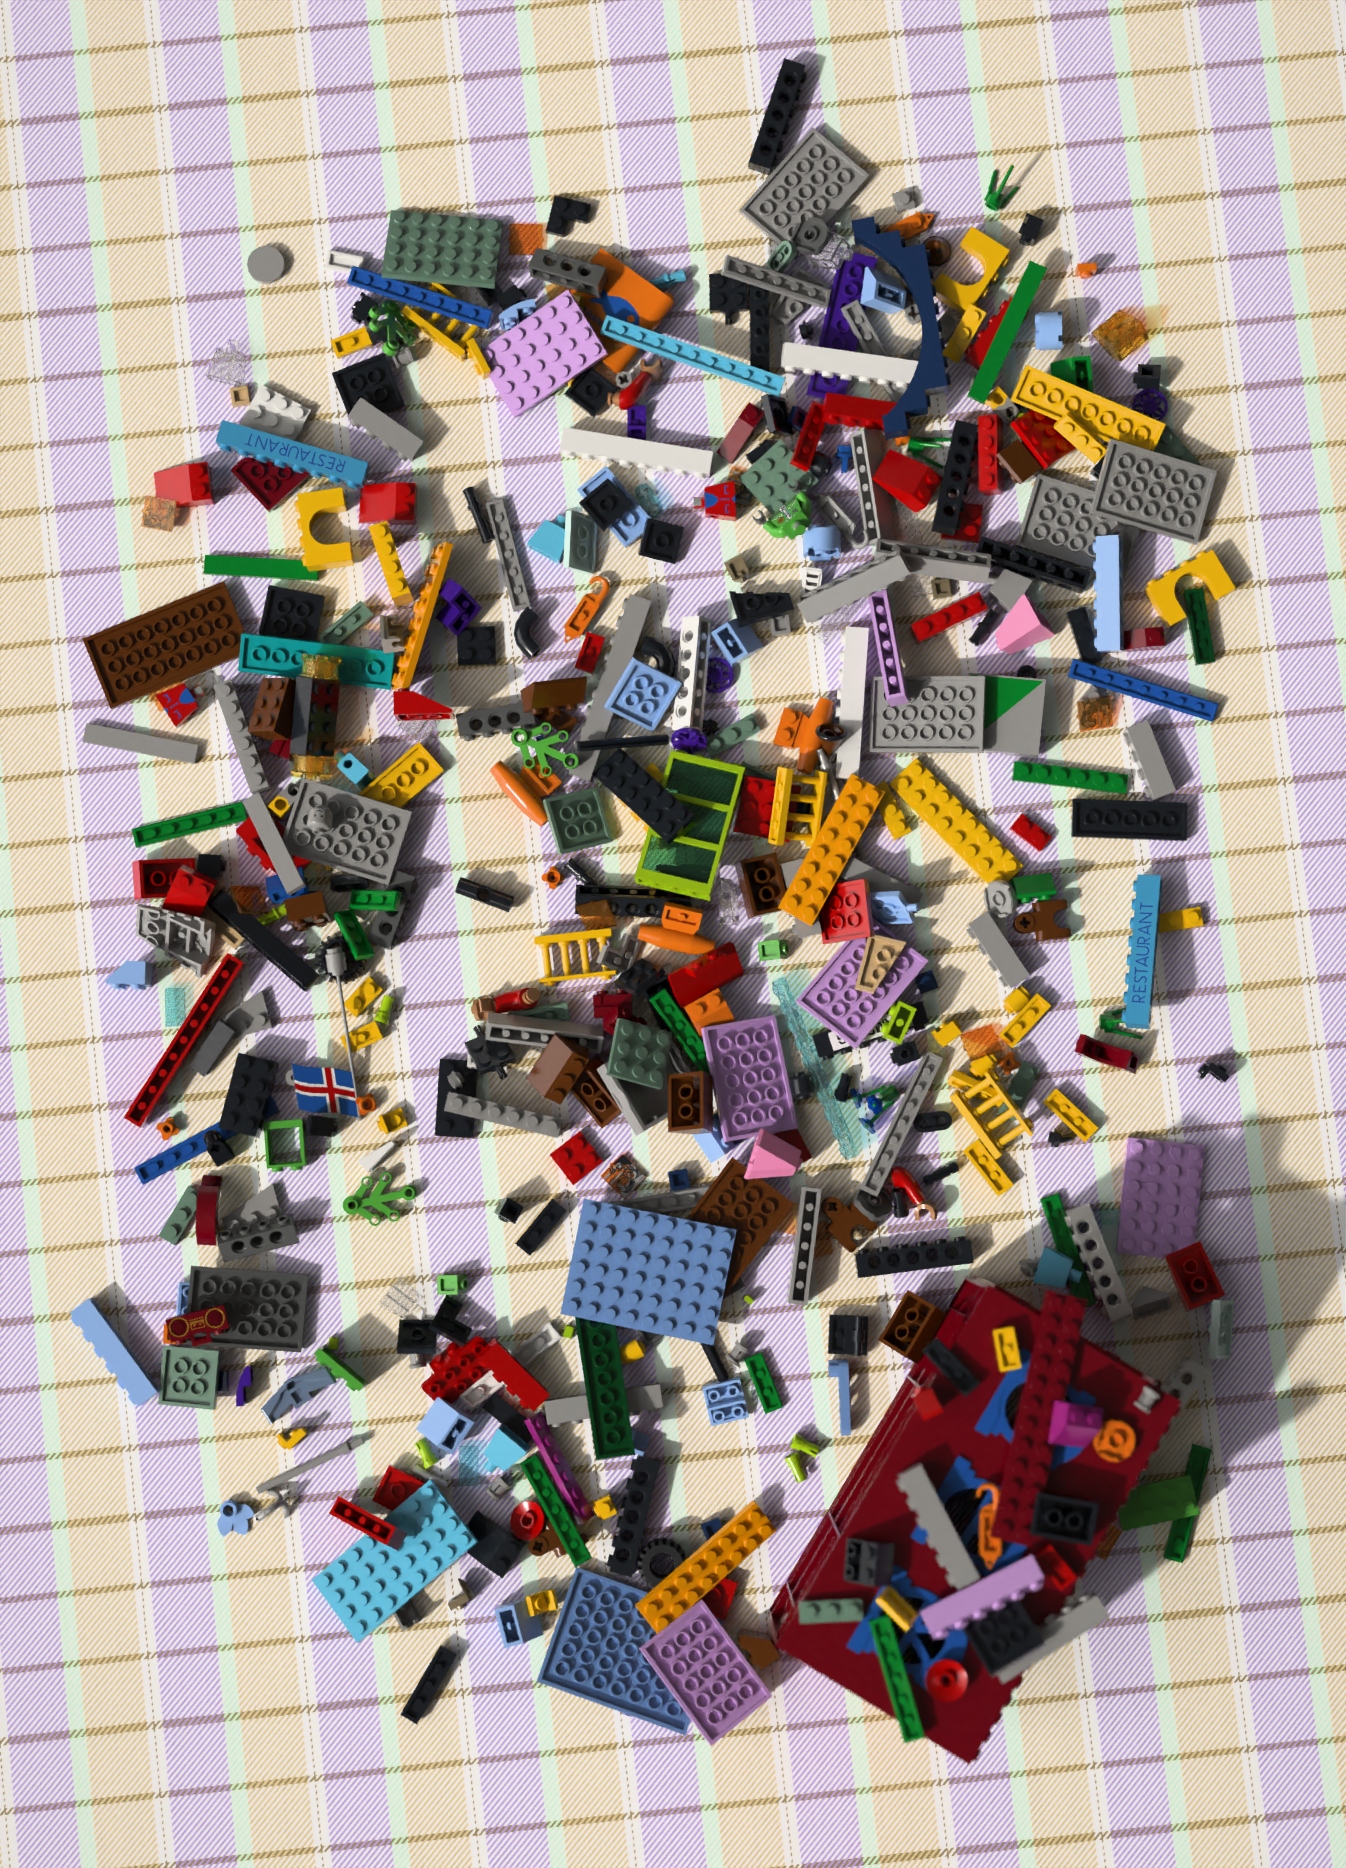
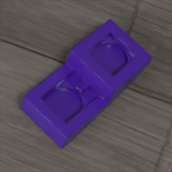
[627,405,646,440]
[236,1365,253,1406]

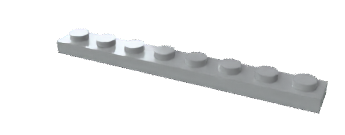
[859,1050,944,1197]

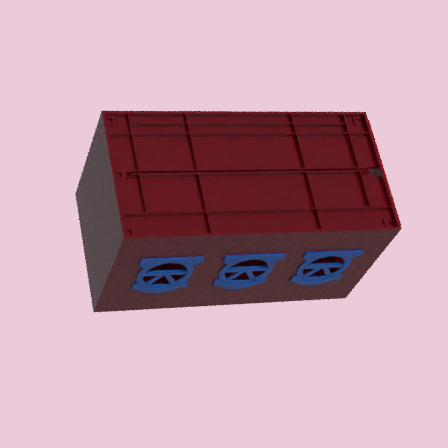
[768,1275,1181,1765]

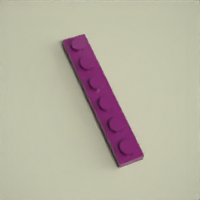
[524,1411,595,1525]

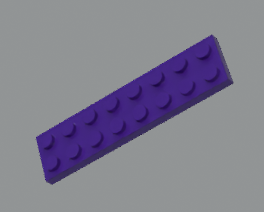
[807,250,878,399]

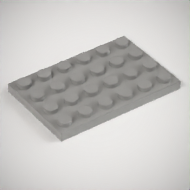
[739,127,869,260]
[1089,439,1217,545]
[1015,474,1140,580]
[869,676,986,754]
[283,778,413,885]

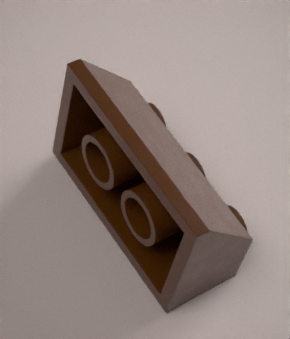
[520,676,587,715]
[735,853,786,919]
[526,1033,589,1105]
[570,1057,621,1128]
[668,1071,713,1135]

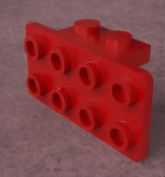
[236,814,312,874]
[668,942,744,1008]
[421,1335,491,1404]

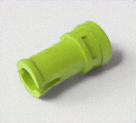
[374,995,395,1025]
[790,1433,820,1458]
[414,1438,439,1469]
[784,1452,808,1483]

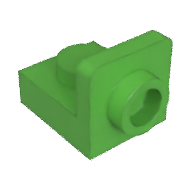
[758,940,789,961]
[437,1274,469,1295]

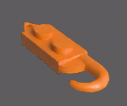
[867,212,934,253]
[564,576,610,643]
[977,1483,1001,1569]

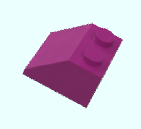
[1048,1401,1103,1448]

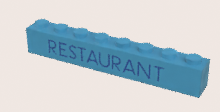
[215,420,370,489]
[1122,874,1163,1029]

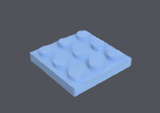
[604,657,682,732]

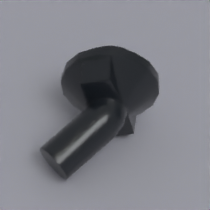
[699,718,720,739]
[1048,1128,1075,1147]

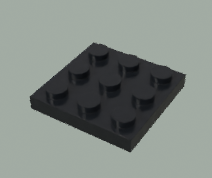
[332,353,405,426]
[258,585,325,641]
[962,1600,1046,1678]

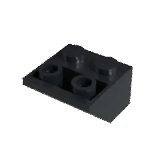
[844,1538,895,1587]

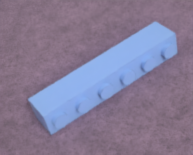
[1093,535,1124,653]
[70,1297,159,1407]

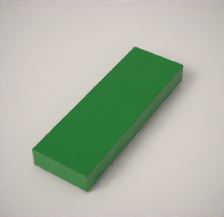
[349,890,402,911]
[334,909,375,960]
[744,1352,783,1414]

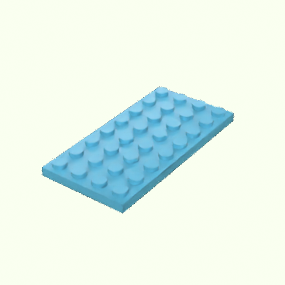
[312,1480,479,1643]

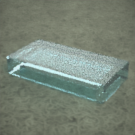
[165,988,186,1027]
[459,1446,479,1486]

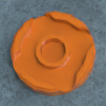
[1093,1419,1136,1462]

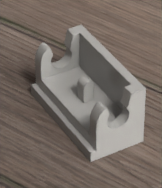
[379,615,405,654]
[393,1600,422,1631]

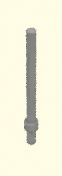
[816,748,865,857]
[256,1436,365,1494]

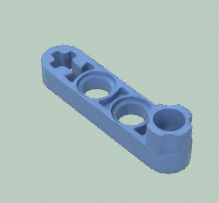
[828,1359,851,1436]

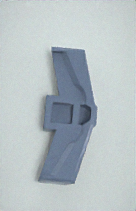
[261,1366,337,1425]

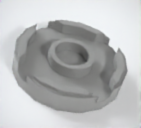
[247,246,285,284]
[984,879,1017,918]

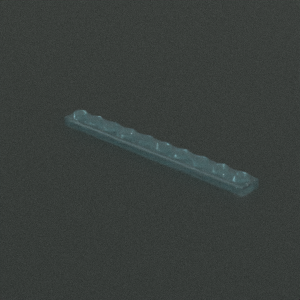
[772,977,859,1160]

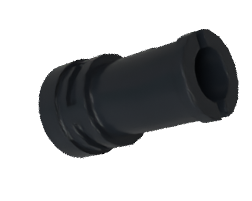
[745,439,772,465]
[832,1073,853,1103]
[891,1187,909,1218]

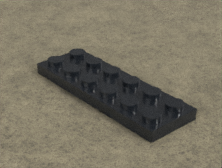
[593,748,696,845]
[1071,798,1188,842]

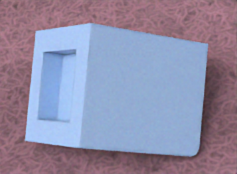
[631,1428,651,1456]

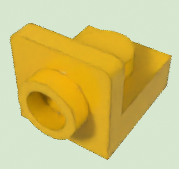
[377,1108,409,1134]
[276,1427,309,1450]
[525,1590,559,1616]

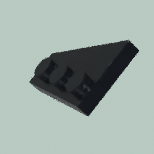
[729,591,795,627]

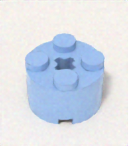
[1035,311,1062,351]
[803,525,841,562]

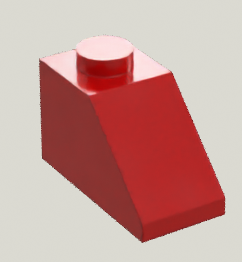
[911,1385,943,1421]

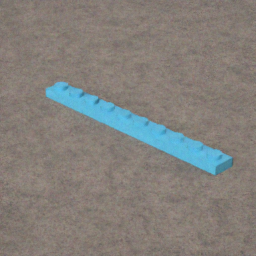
[600,315,785,397]

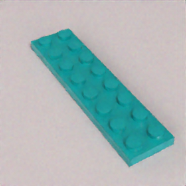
[238,632,395,690]

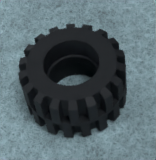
[638,1537,686,1588]

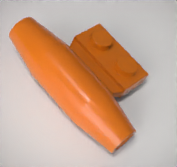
[773,698,834,774]
[490,754,562,827]
[638,902,716,955]

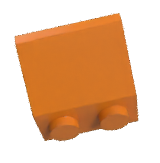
[684,988,736,1041]

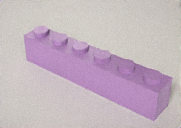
[868,589,909,707]
[920,1555,1046,1640]

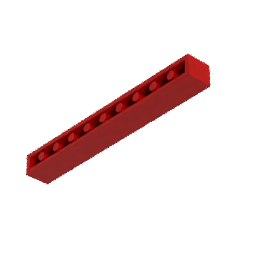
[123,953,247,1128]

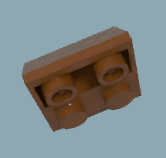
[996,438,1044,484]
[284,891,332,932]
[737,1628,781,1670]

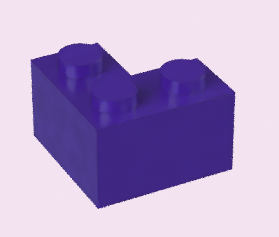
[435,579,482,637]

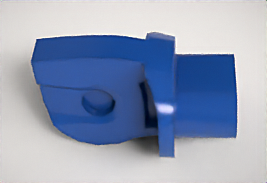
[835,445,853,473]

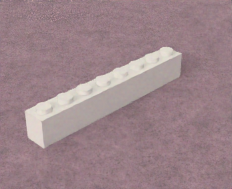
[780,342,918,388]
[560,427,713,480]
[832,626,869,781]

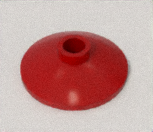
[510,1501,545,1541]
[925,1659,967,1702]

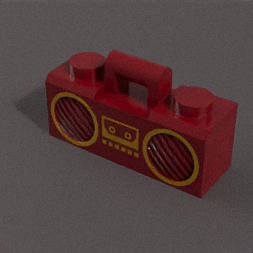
[165,1304,229,1347]

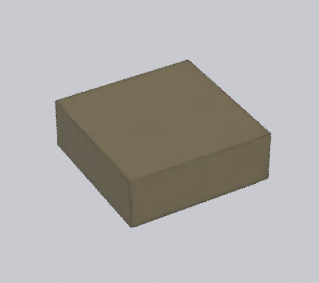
[930,578,953,600]

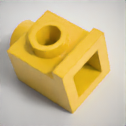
[930,1019,962,1048]
[592,1493,618,1520]

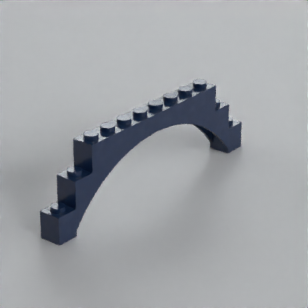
[852,217,951,440]

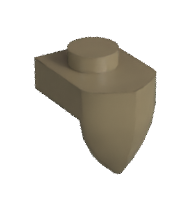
[723,554,750,583]
[448,1578,476,1611]

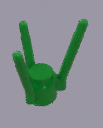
[984,165,1019,211]
[907,436,951,469]
[1099,1008,1143,1039]

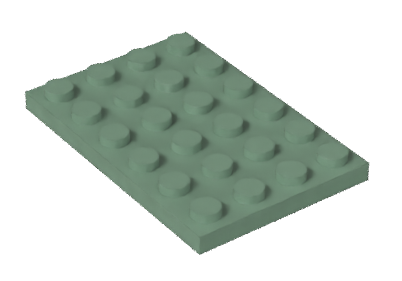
[381,210,503,289]

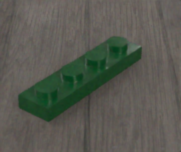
[1183,588,1215,666]

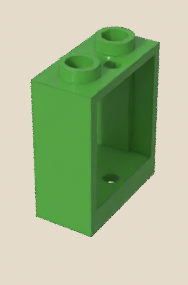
[263,1119,308,1172]

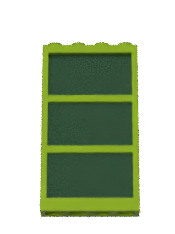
[635,750,746,901]

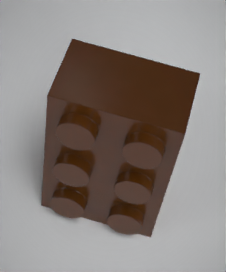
[247,678,296,740]
[878,1290,947,1364]

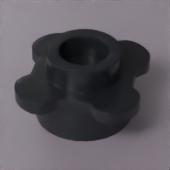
[799,320,814,341]

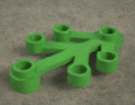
[369,300,416,356]
[511,722,579,777]
[343,1172,417,1226]

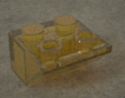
[1091,310,1149,362]

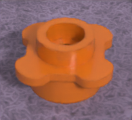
[894,431,911,446]
[542,866,565,889]
[997,1052,1020,1075]
[355,1093,377,1115]
[156,1118,179,1140]

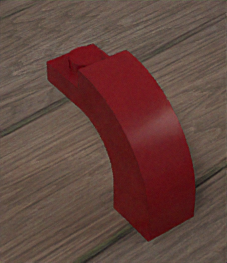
[1075,1033,1141,1074]
[196,1175,223,1246]

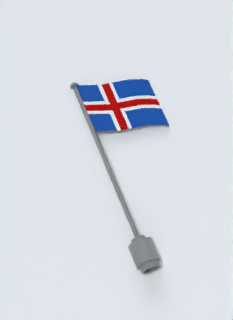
[291,947,363,1121]

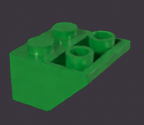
[1050,356,1093,393]
[1010,873,1057,905]

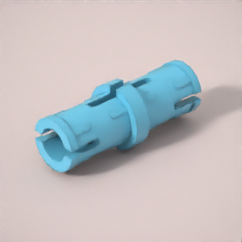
[648,269,686,289]

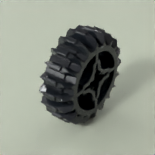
[315,933,367,984]

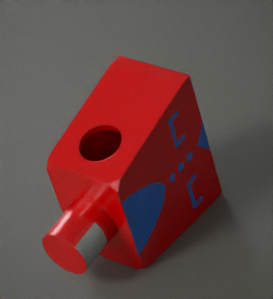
[693,481,736,521]
[156,684,205,728]

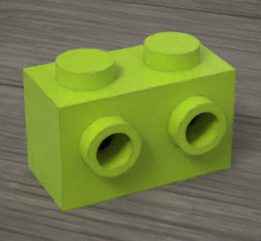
[880,1001,917,1045]

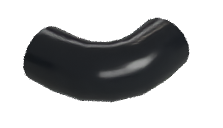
[514,606,542,660]
[641,636,676,677]

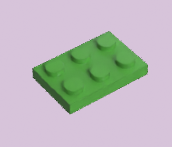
[314,1345,368,1391]

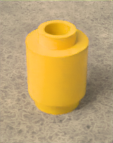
[1003,986,1031,1014]
[969,1051,998,1079]
[619,1339,647,1365]

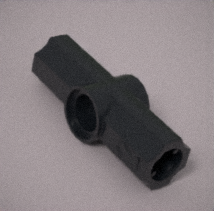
[455,877,515,913]

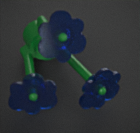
[850,1085,899,1134]

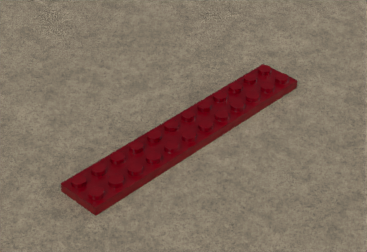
[989,1290,1087,1547]

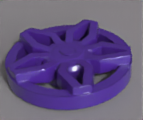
[1132,389,1168,422]
[706,657,733,693]
[671,728,707,754]

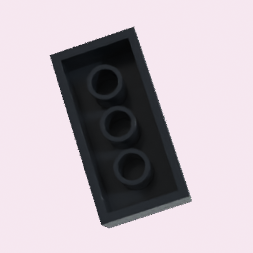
[218,1053,279,1139]

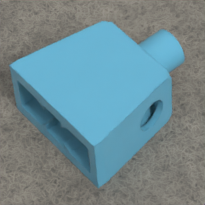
[527,515,566,564]
[334,750,376,791]
[1033,1245,1082,1288]
[484,1423,531,1473]

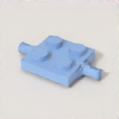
[870,891,920,925]

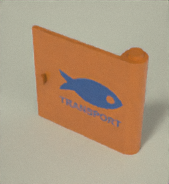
[569,248,675,374]

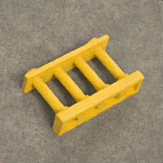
[401,282,490,362]
[768,766,828,847]
[534,928,616,987]
[950,1068,1035,1159]

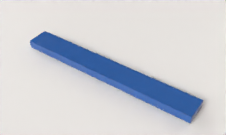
[347,266,494,330]
[1067,659,1219,722]
[134,1095,280,1185]

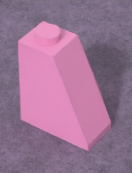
[995,594,1055,654]
[744,1128,803,1179]

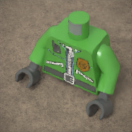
[752,479,813,540]

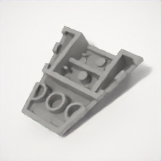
[135,904,216,979]

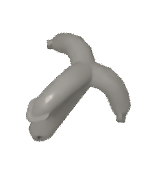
[254,1489,290,1522]

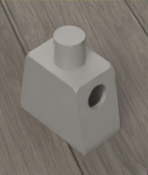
[987,569,1032,613]

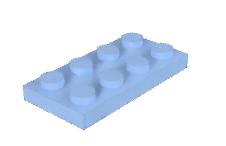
[577,466,650,548]

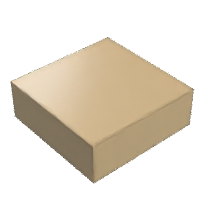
[229,385,251,408]

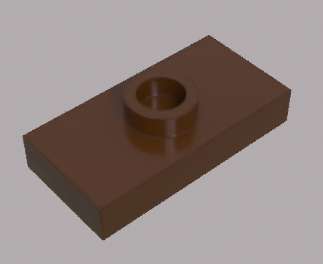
[536,710,578,735]

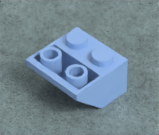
[861,267,907,314]
[711,618,764,667]
[106,961,153,990]
[692,1113,747,1163]
[416,1397,475,1455]
[495,1598,544,1648]

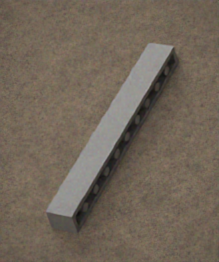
[566,594,652,783]

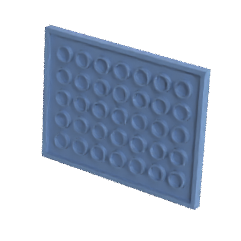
[560,1198,736,1345]
[536,1567,723,1735]

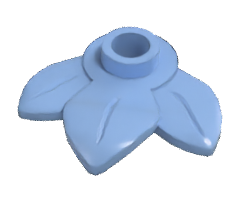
[217,1500,254,1537]

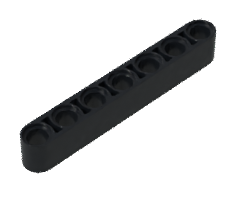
[207,890,320,992]

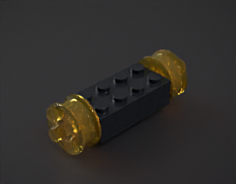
[290,654,343,780]

